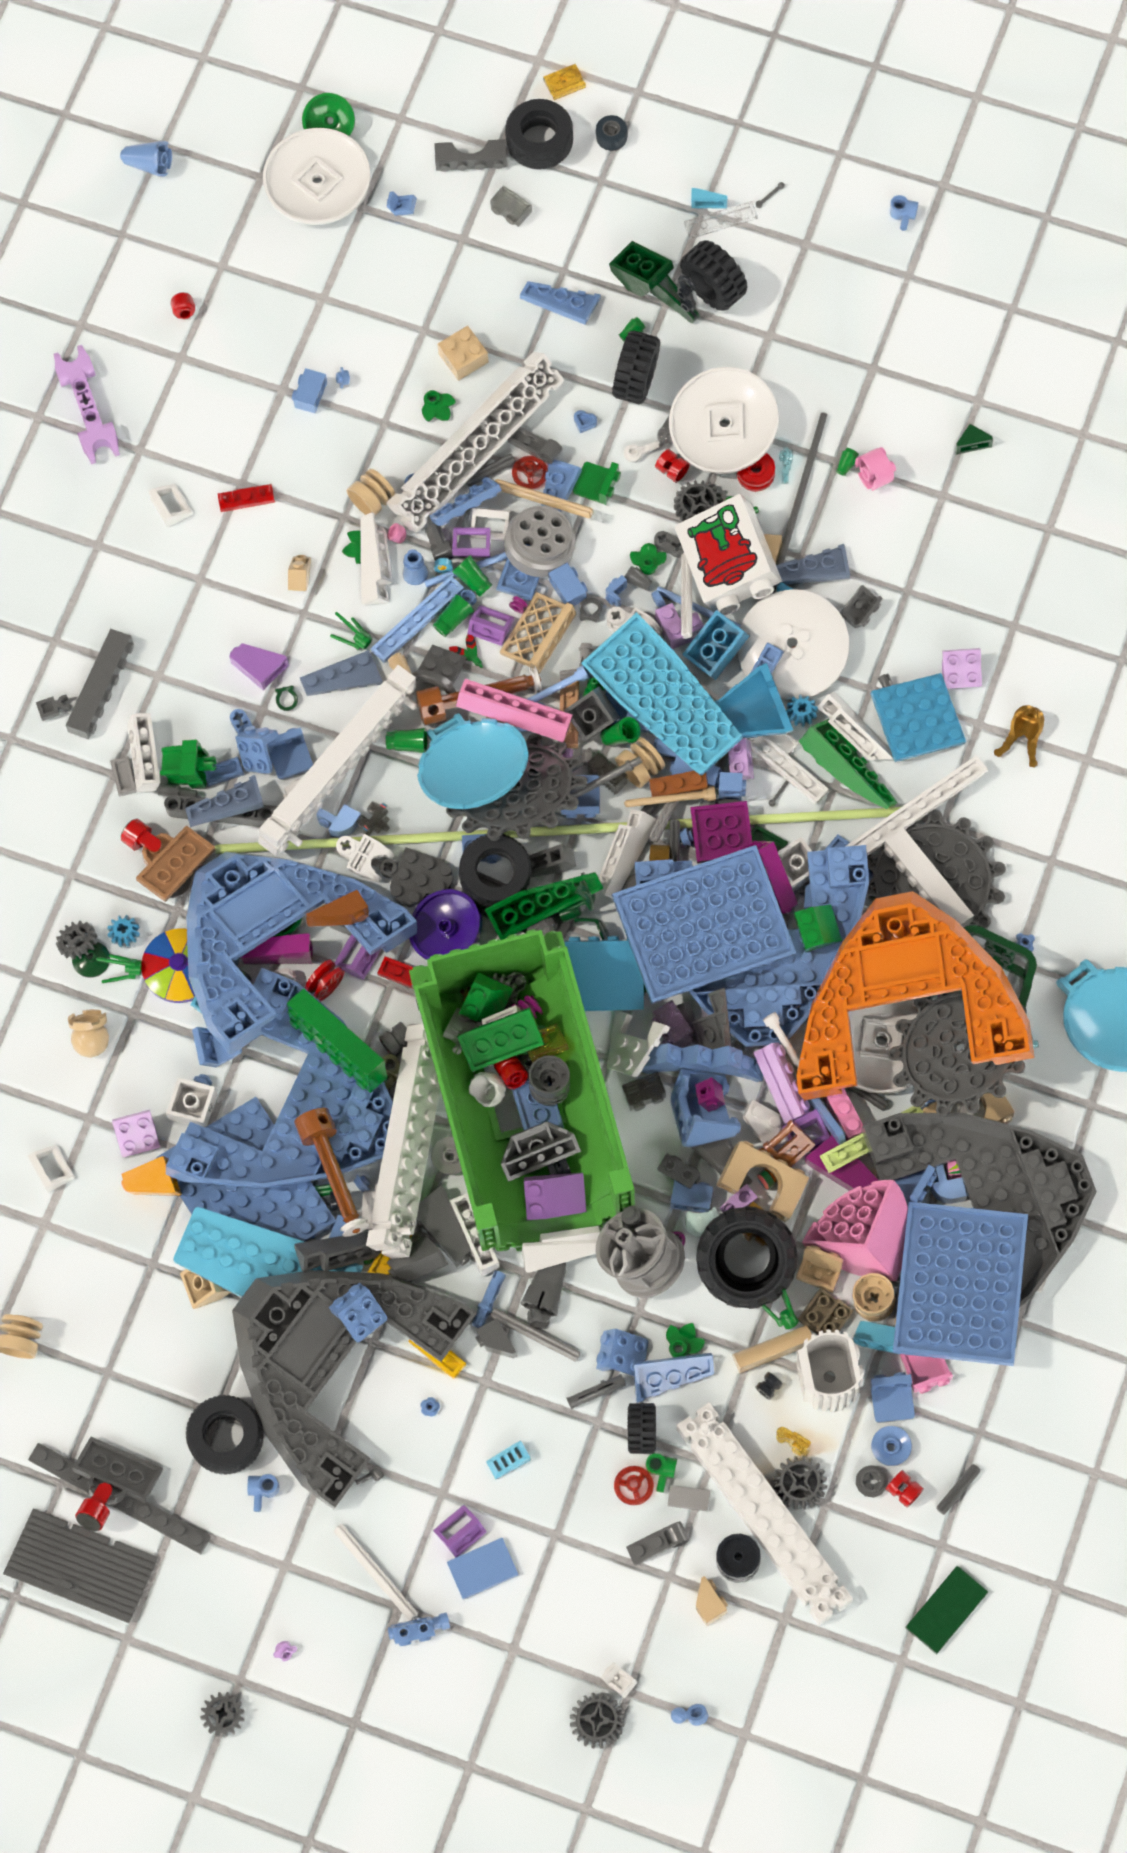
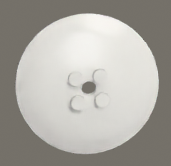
[263,128,371,225]
[669,367,779,474]
[737,590,850,701]
[849,999,918,1094]

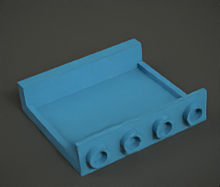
[565,936,644,1011]

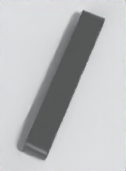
[164,795,278,827]

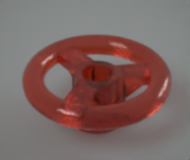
[512,456,548,489]
[614,1466,654,1505]

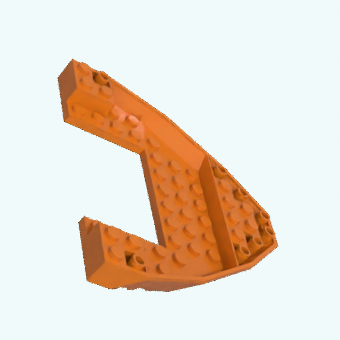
[796,891,1035,1100]

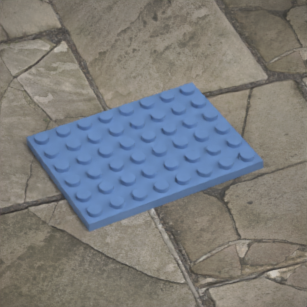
[612,845,796,1004]
[156,1097,336,1241]
[893,1202,1028,1366]

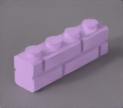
[753,1042,810,1124]

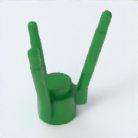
[330,612,373,650]
[96,954,142,984]
[761,1289,799,1329]

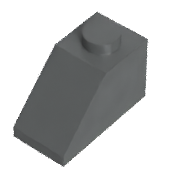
[475,1318,517,1359]

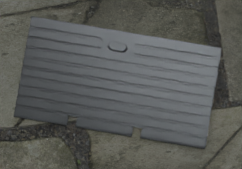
[3,1508,158,1624]

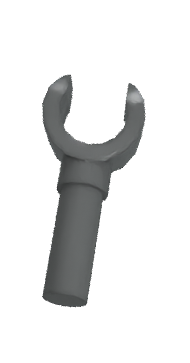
[355,1468,384,1485]

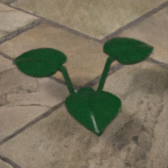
[559,872,610,940]

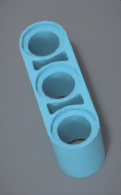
[852,1321,897,1354]

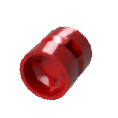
[655,449,690,483]
[494,1056,528,1089]
[886,1470,924,1508]

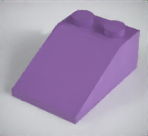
[524,1173,586,1220]

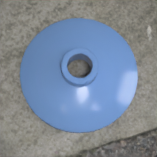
[871,1426,912,1466]

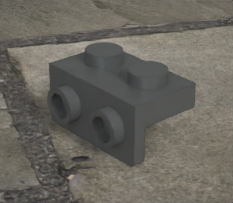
[840,585,883,628]
[657,1153,701,1189]

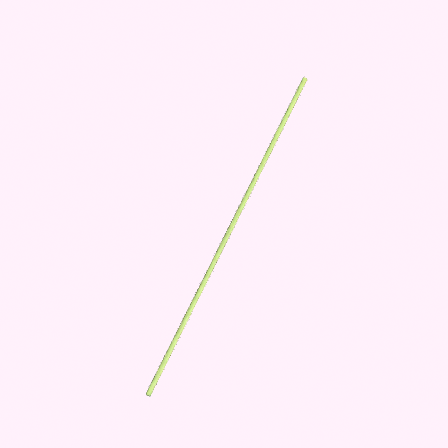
[215,807,901,854]

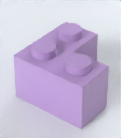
[655,603,704,649]

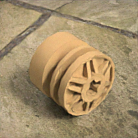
[346,468,395,516]
[615,737,665,788]
[852,1273,895,1322]
[0,1314,43,1359]

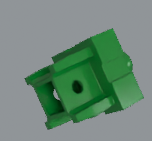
[160,739,217,789]

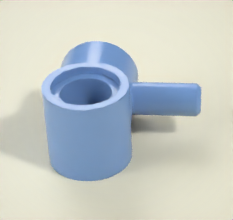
[890,195,919,231]
[247,1474,280,1512]

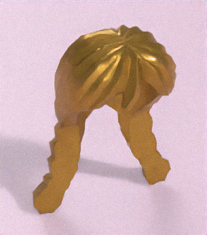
[994,705,1045,768]

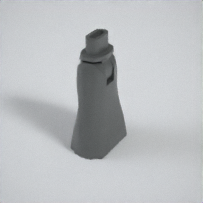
[691,1138,753,1189]
[521,1262,566,1316]

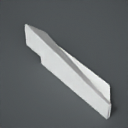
[361,512,393,605]
[817,692,893,760]
[599,809,657,899]
[521,1226,602,1273]

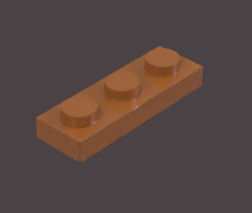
[649,771,709,797]

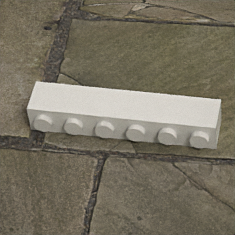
[884,828,974,928]

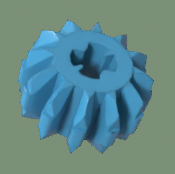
[786,694,818,728]
[107,915,140,947]

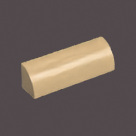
[732,1325,812,1374]

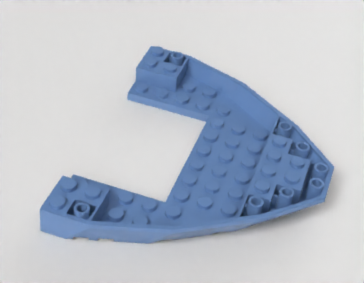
[635,845,869,1047]
[186,851,417,1055]
[166,968,393,1188]

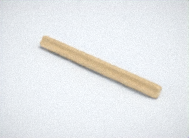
[495,479,594,519]

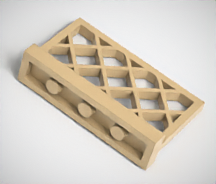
[499,592,576,674]

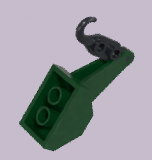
[609,241,699,323]

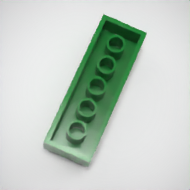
[287,988,387,1093]

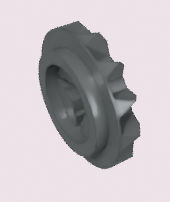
[855,1465,888,1498]

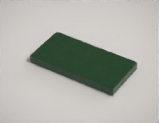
[905,1566,988,1655]

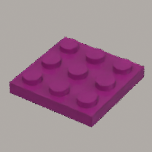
[690,801,752,864]

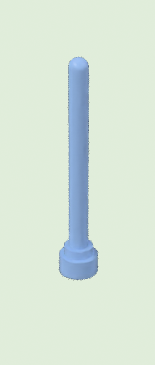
[527,665,590,702]

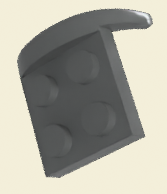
[412,644,467,694]

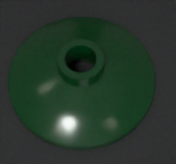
[72,942,110,978]

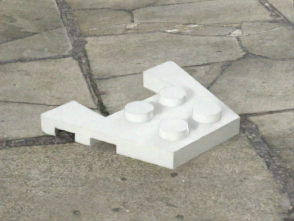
[607,1010,670,1078]

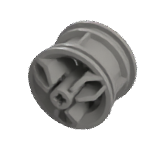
[595,1208,685,1298]

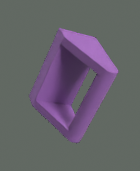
[452,528,491,558]
[467,605,515,646]
[335,934,382,980]
[782,1109,830,1151]
[433,1505,487,1558]

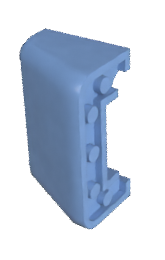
[670,1069,741,1147]

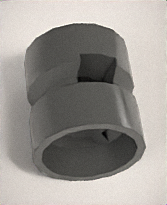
[378,1022,408,1056]

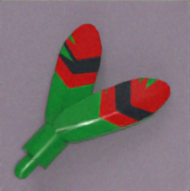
[449,634,483,668]

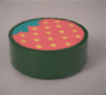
[757,1170,775,1190]

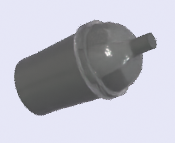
[657,416,673,447]

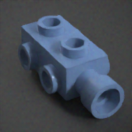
[387,1612,450,1646]

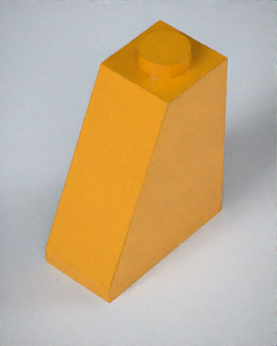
[121,1156,182,1196]

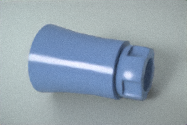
[403,549,428,585]

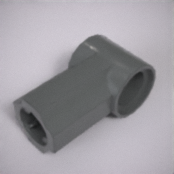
[425,523,452,561]

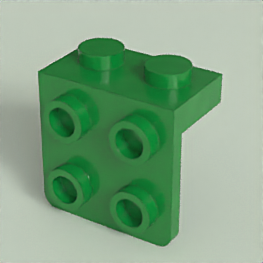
[573,462,621,505]

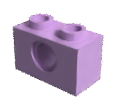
[728,738,754,780]

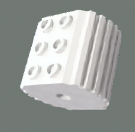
[796,1330,864,1412]

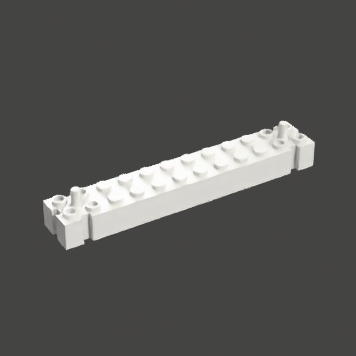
[386,352,565,532]
[258,665,417,856]
[366,1024,440,1259]
[677,1402,853,1626]

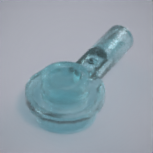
[779,447,793,484]

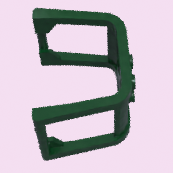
[927,925,1037,1008]

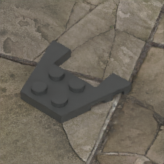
[673,988,731,1049]

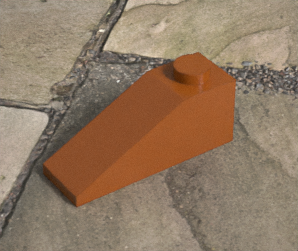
[306,890,369,927]

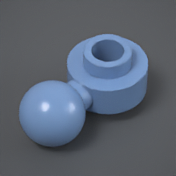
[671,1704,708,1726]

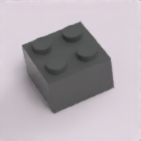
[564,686,621,741]

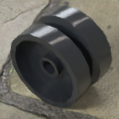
[716,1533,761,1583]

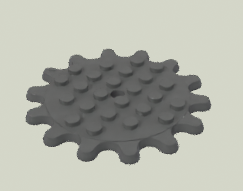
[446,734,587,841]
[866,809,1006,928]
[888,991,1033,1117]

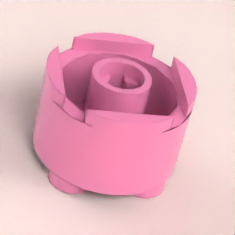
[855,447,896,491]

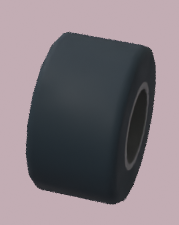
[595,115,628,151]

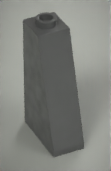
[416,1186,472,1267]

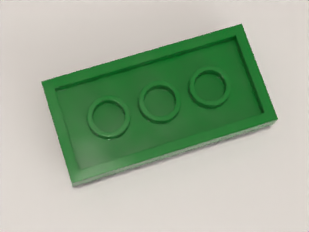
[457,1007,545,1072]

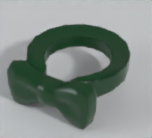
[275,685,298,711]

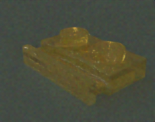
[543,64,586,100]

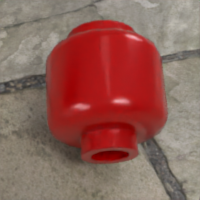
[170,292,195,319]

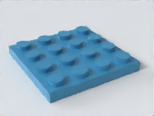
[870,673,966,762]

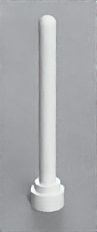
[763,1012,800,1069]

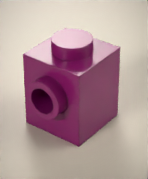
[695,1077,725,1112]

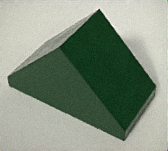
[955,424,993,455]

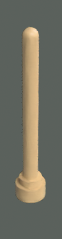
[624,786,716,807]

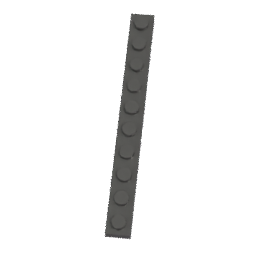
[28,1443,211,1555]

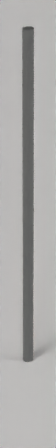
[766,412,828,597]

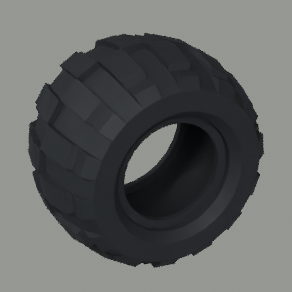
[696,1206,798,1309]

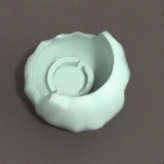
[685,1207,719,1238]

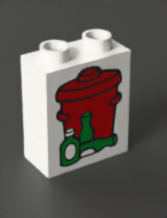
[674,494,782,615]

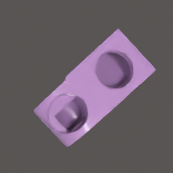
[720,1184,759,1212]

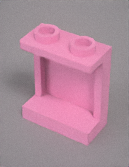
[899,1354,953,1394]

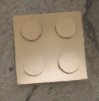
[437,325,489,381]

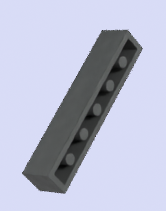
[65,628,134,740]

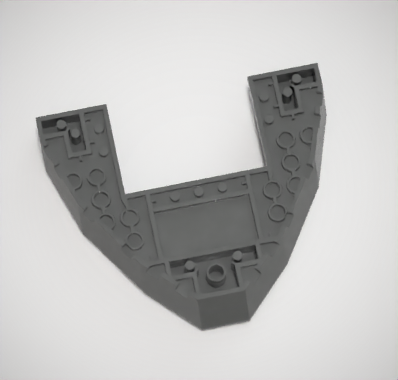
[861,1113,1097,1308]
[232,1270,476,1510]

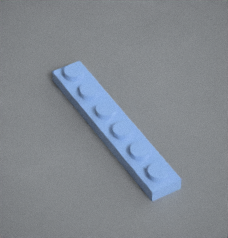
[371,576,464,663]

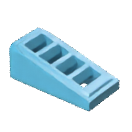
[691,188,727,208]
[486,1440,531,1480]

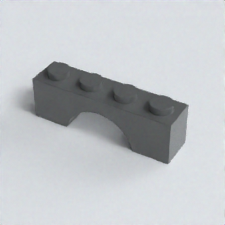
[434,139,507,172]

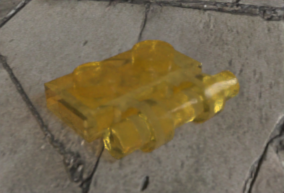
[776,1427,812,1457]

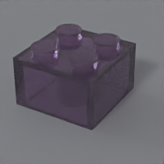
[651,1000,693,1048]

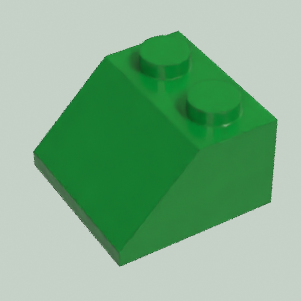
[794,904,842,952]
[459,972,513,1022]

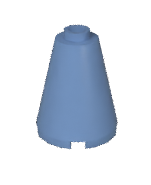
[120,141,172,177]

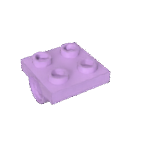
[942,648,982,689]
[112,1109,160,1158]

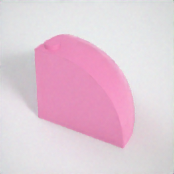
[802,1180,908,1281]

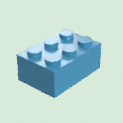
[682,610,750,680]

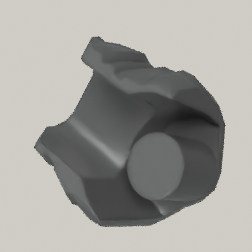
[505,972,526,992]
[527,1308,551,1329]

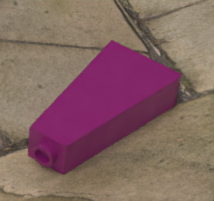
[740,841,798,914]
[240,933,313,964]
[805,1135,879,1191]

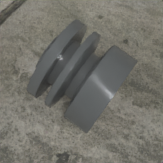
[529,1056,570,1106]

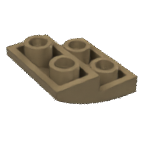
[797,1288,854,1335]

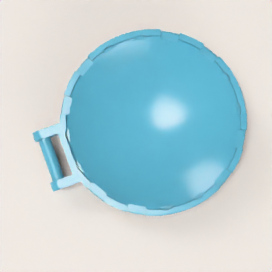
[417,713,528,809]
[1056,959,1127,1072]

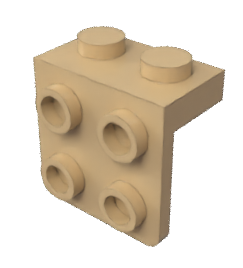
[796,1245,843,1293]

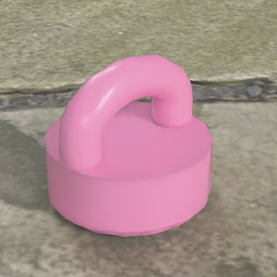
[387,523,406,544]

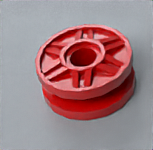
[737,453,775,492]
[305,959,345,1002]

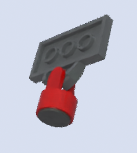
[72,1436,163,1531]

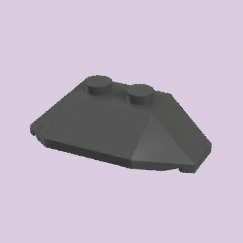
[501,1121,581,1181]

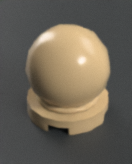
[68,1009,109,1058]

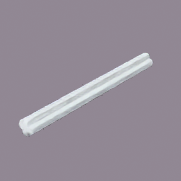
[681,553,692,639]
[334,1524,418,1621]

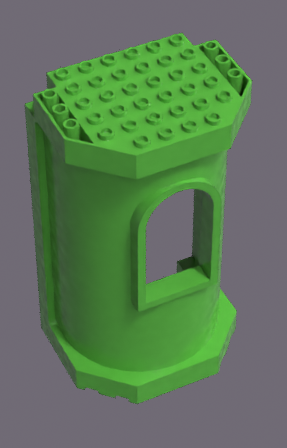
[409,929,635,1251]

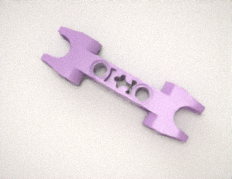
[53,345,120,464]

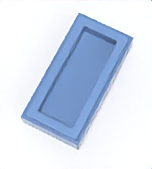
[204,757,244,787]

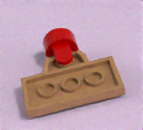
[120,818,215,902]

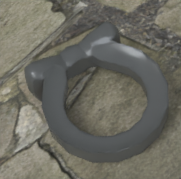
[579,598,602,623]

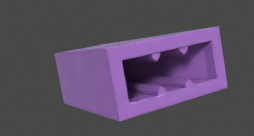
[229,643,289,690]

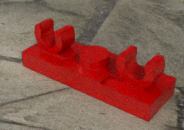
[217,484,275,512]

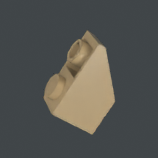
[288,555,311,591]
[695,1576,728,1626]

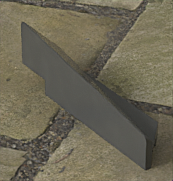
[294,1231,381,1272]

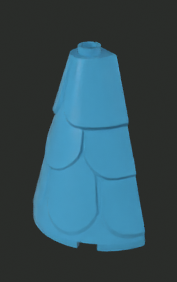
[714,663,794,738]

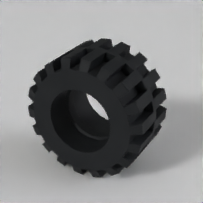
[627,1403,656,1454]

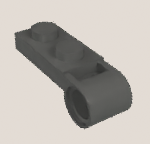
[507,427,562,464]
[626,1521,689,1566]

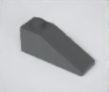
[529,844,576,877]

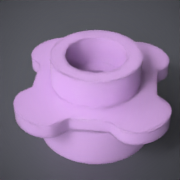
[273,1641,297,1662]

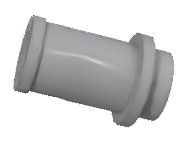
[579,643,593,666]

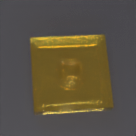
[526,1023,569,1063]

